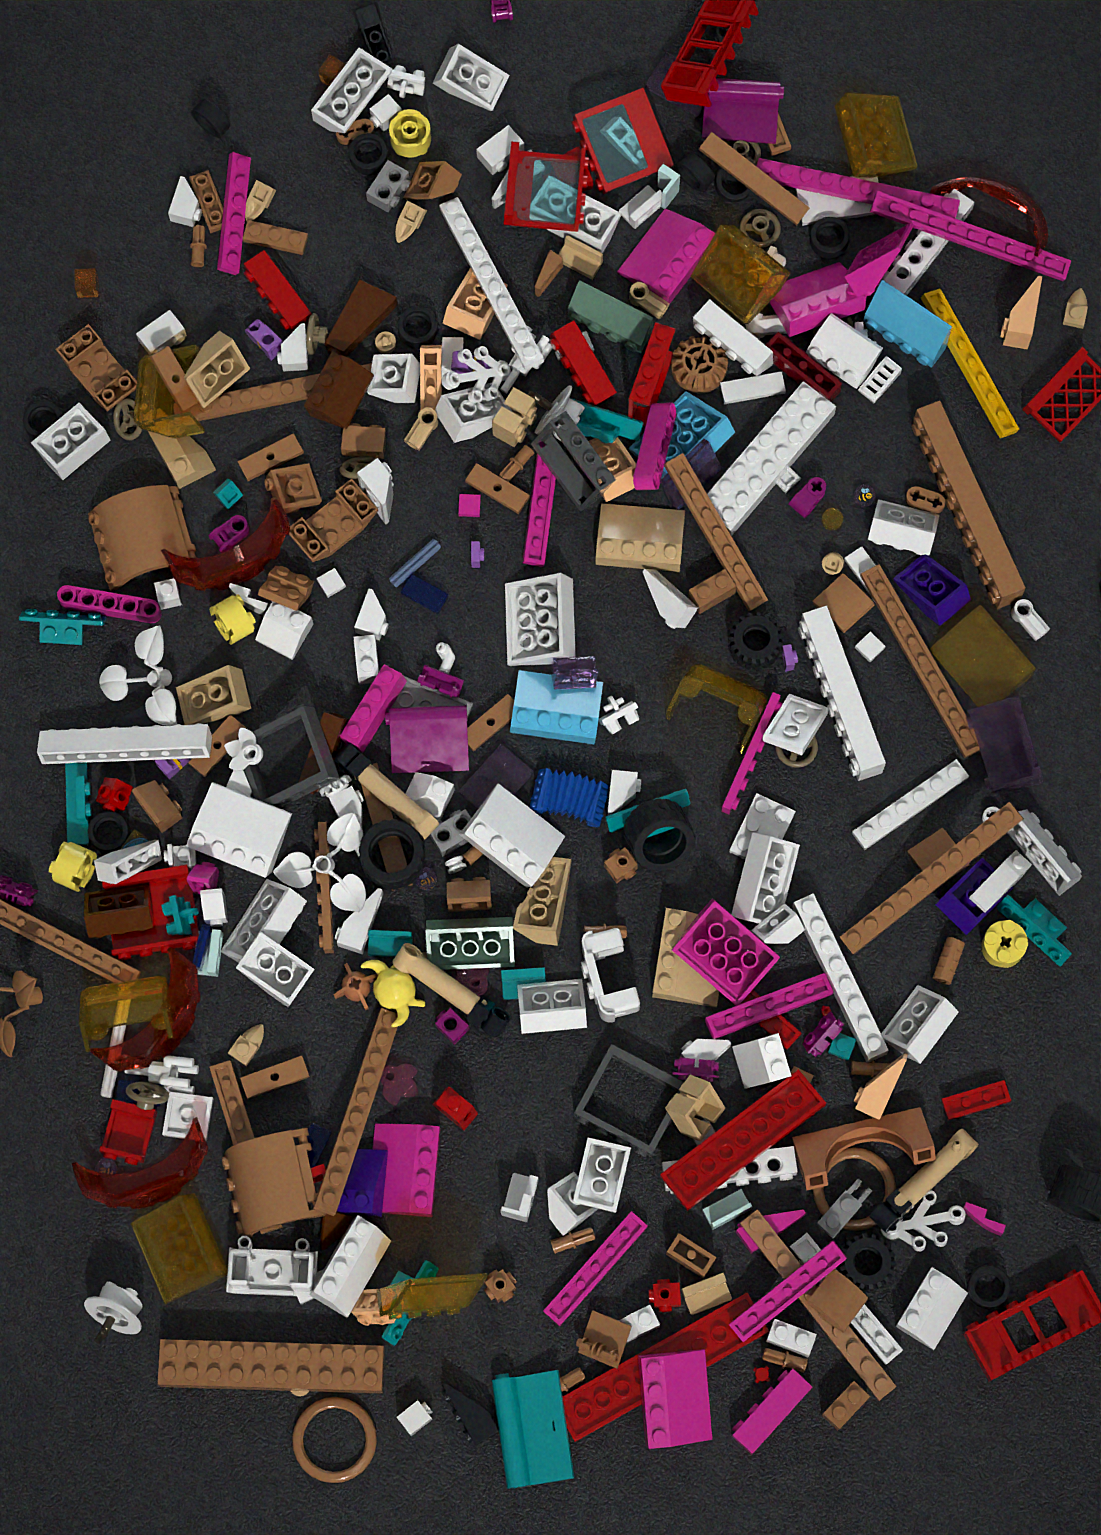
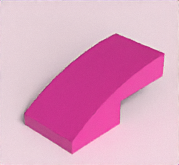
[963,1202,1006,1236]

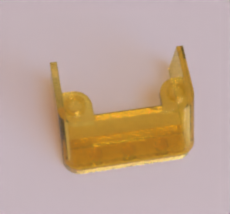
[133,344,205,438]
[666,664,767,754]
[79,976,173,1052]

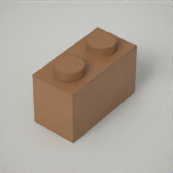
[341,423,386,459]
[688,569,736,614]
[666,1233,716,1279]
[822,1381,870,1431]

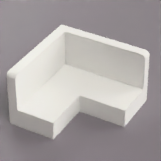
[501,1173,539,1222]

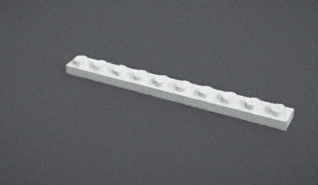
[439,197,544,370]

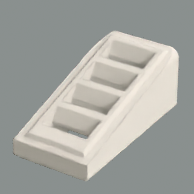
[858,356,902,403]

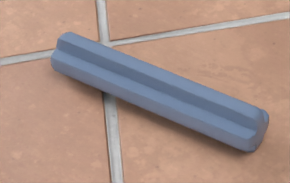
[389,539,441,587]

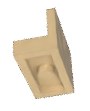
[558,235,603,280]
[681,1273,732,1315]

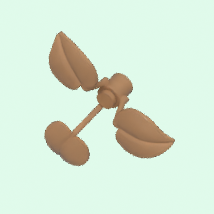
[0,971,43,1057]

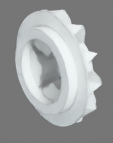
[319,775,352,797]

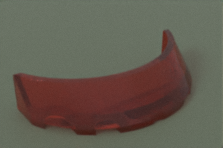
[930,176,1048,257]
[161,499,290,591]
[89,947,200,1071]
[72,1117,208,1209]

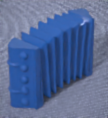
[529,768,610,827]

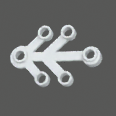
[441,346,511,404]
[881,1190,966,1251]

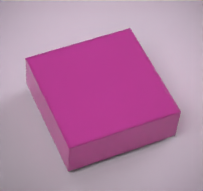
[458,494,481,517]

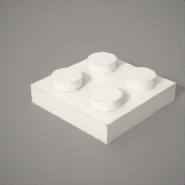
[162,1091,213,1142]

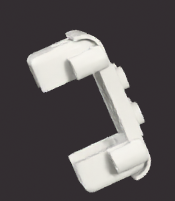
[581,928,640,1022]
[226,1236,318,1297]

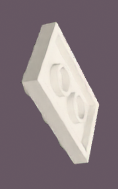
[763,694,828,755]
[729,793,796,859]

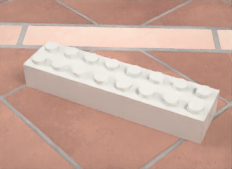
[707,381,836,536]
[798,606,886,781]

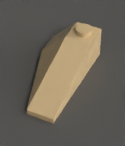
[144,409,216,489]
[513,857,572,946]

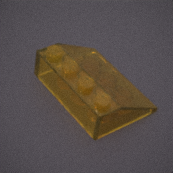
[835,92,918,178]
[690,225,790,324]
[929,605,1036,714]
[131,1193,228,1304]
[377,1273,487,1320]

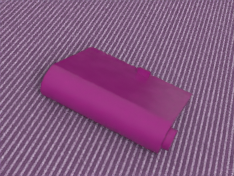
[702,78,784,144]
[385,705,469,773]

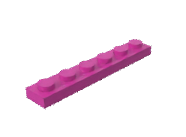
[217,152,251,275]
[522,441,556,567]
[722,692,783,814]
[705,973,834,1040]
[543,1211,648,1326]
[729,1240,847,1342]

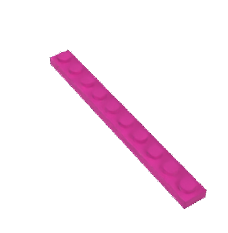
[757,158,960,219]
[870,191,1071,281]

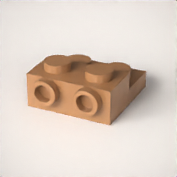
[264,463,322,515]
[258,566,314,611]

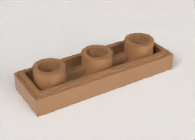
[189,170,223,233]
[150,346,198,412]
[238,433,304,481]
[465,463,530,514]
[467,694,514,752]
[188,715,247,777]
[240,1056,310,1099]

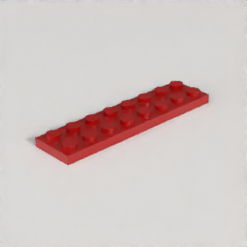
[660,1069,826,1211]

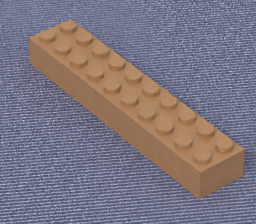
[912,400,1025,609]
[158,1339,385,1394]

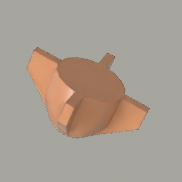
[333,963,378,1010]

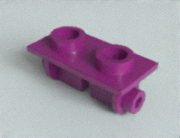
[417,665,464,698]
[803,1011,844,1057]
[673,1057,719,1082]

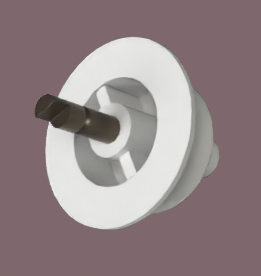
[528,385,585,441]
[84,1282,142,1344]

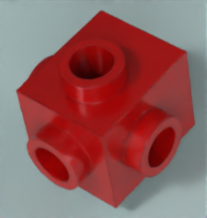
[96,777,133,812]
[649,1279,681,1312]

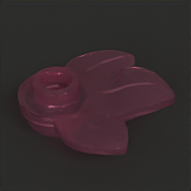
[454,968,489,995]
[380,1064,418,1106]

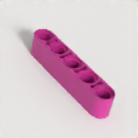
[633,403,676,490]
[57,585,162,623]

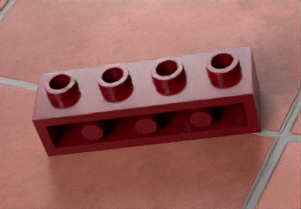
[766,332,842,402]

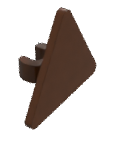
[320,1212,356,1250]

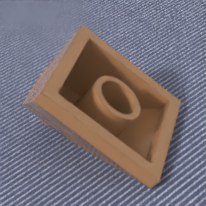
[403,161,462,200]

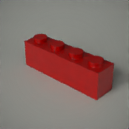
[244,250,312,333]
[550,320,617,406]

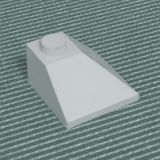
[406,772,455,821]
[547,1172,598,1236]

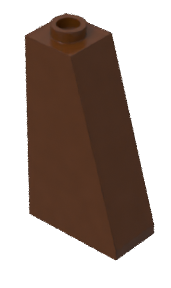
[325,279,397,357]
[298,711,350,794]

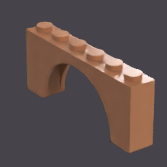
[792,1107,936,1190]

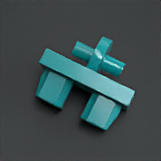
[161,895,199,936]

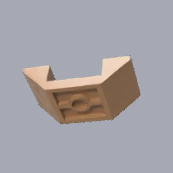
[56,324,140,411]
[286,479,378,562]

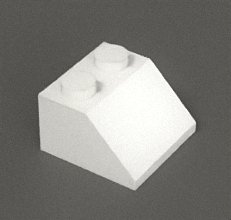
[367,354,420,403]
[255,601,313,660]

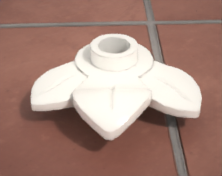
[224,728,263,771]

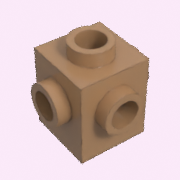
[604,848,638,884]
[484,1269,517,1303]

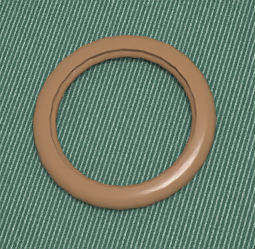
[813,1147,896,1231]
[292,1397,377,1483]

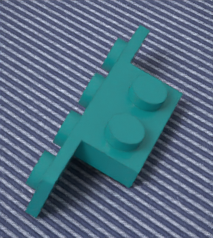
[570,398,643,443]
[19,609,106,645]
[65,762,92,845]
[606,789,690,838]
[997,895,1072,966]
[382,1260,439,1346]

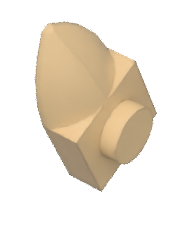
[245,180,276,222]
[396,201,427,243]
[1063,288,1088,329]
[228,1024,264,1066]

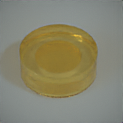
[822,508,843,530]

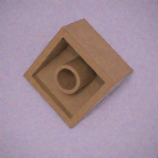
[131,780,182,833]
[447,877,492,912]

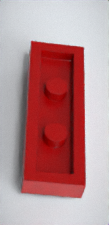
[941,1080,1011,1121]

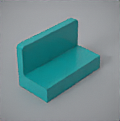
[368,930,413,957]
[501,967,546,1000]

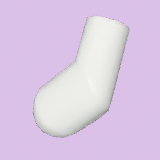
[436,642,455,674]

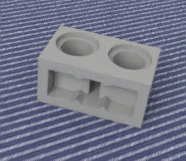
[366,160,411,212]
[429,809,471,857]

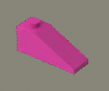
[187,862,219,894]
[736,1210,806,1254]

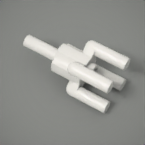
[500,326,553,394]
[125,1056,199,1095]

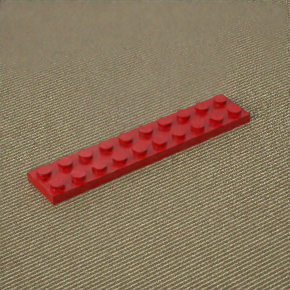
[563,1293,770,1442]

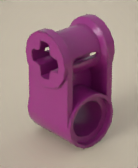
[491,0,513,23]
[788,477,826,518]
[209,515,250,554]

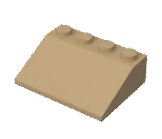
[596,503,685,572]
[652,908,719,1007]

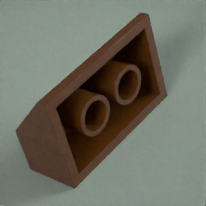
[304,352,374,429]
[84,883,153,938]

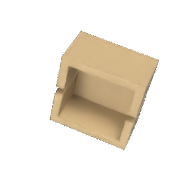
[492,387,537,447]
[665,1075,725,1142]

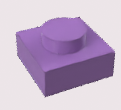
[471,541,484,568]
[781,644,798,672]

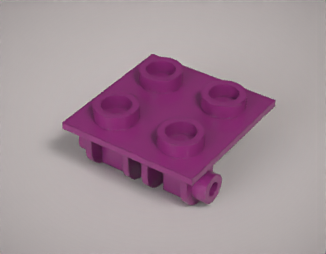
[0,875,38,907]

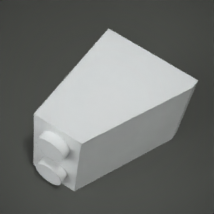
[732,1033,791,1089]

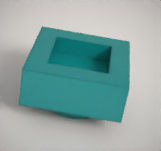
[213,479,243,509]
[828,1033,857,1061]

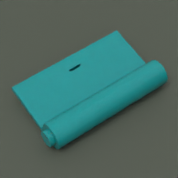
[492,1370,574,1489]

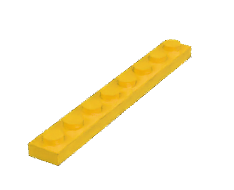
[921,289,1019,438]

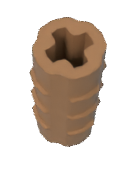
[933,937,965,985]

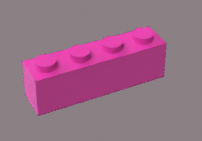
[340,664,407,753]
[732,1369,812,1455]

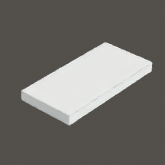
[795,172,879,226]

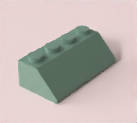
[568,280,653,353]
[426,917,515,970]

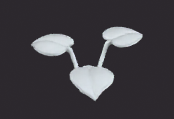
[99,626,177,726]
[273,813,366,912]

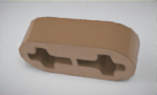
[336,119,375,145]
[906,486,945,514]

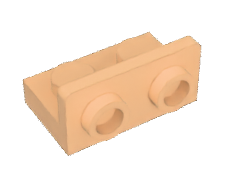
[351,1288,397,1326]

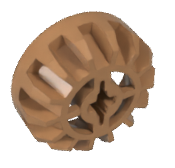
[671,335,728,393]

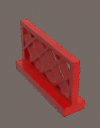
[1022,347,1101,442]

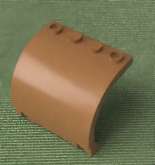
[88,485,200,591]
[222,1128,326,1238]

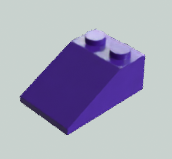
[893,554,971,626]
[935,858,1013,935]
[336,1149,388,1217]

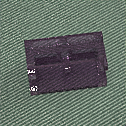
[551,656,598,690]

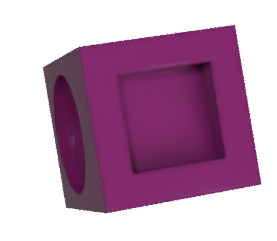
[435,1008,470,1045]

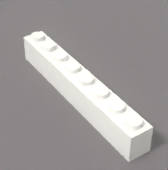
[37,723,212,764]
[792,893,889,1062]

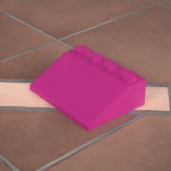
[617,208,716,303]
[844,222,914,298]
[763,262,866,337]
[672,898,780,1006]
[373,1124,441,1217]
[638,1349,713,1449]

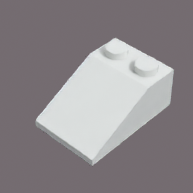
[433,44,509,111]
[435,383,512,443]
[236,932,314,1007]
[573,1138,631,1213]

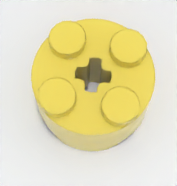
[389,109,431,158]
[210,594,256,645]
[49,842,97,892]
[982,920,1028,968]

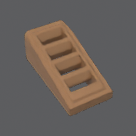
[535,250,563,297]

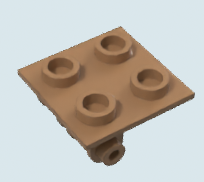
[576,1310,632,1369]

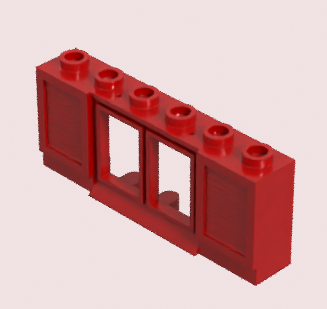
[661,0,759,107]
[963,1269,1101,1382]

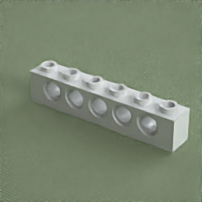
[880,189,974,296]
[662,1146,797,1194]

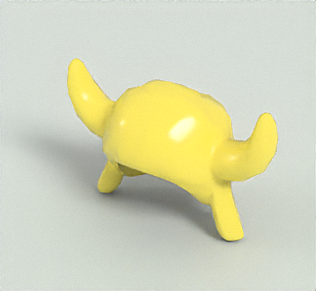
[361,960,425,1027]

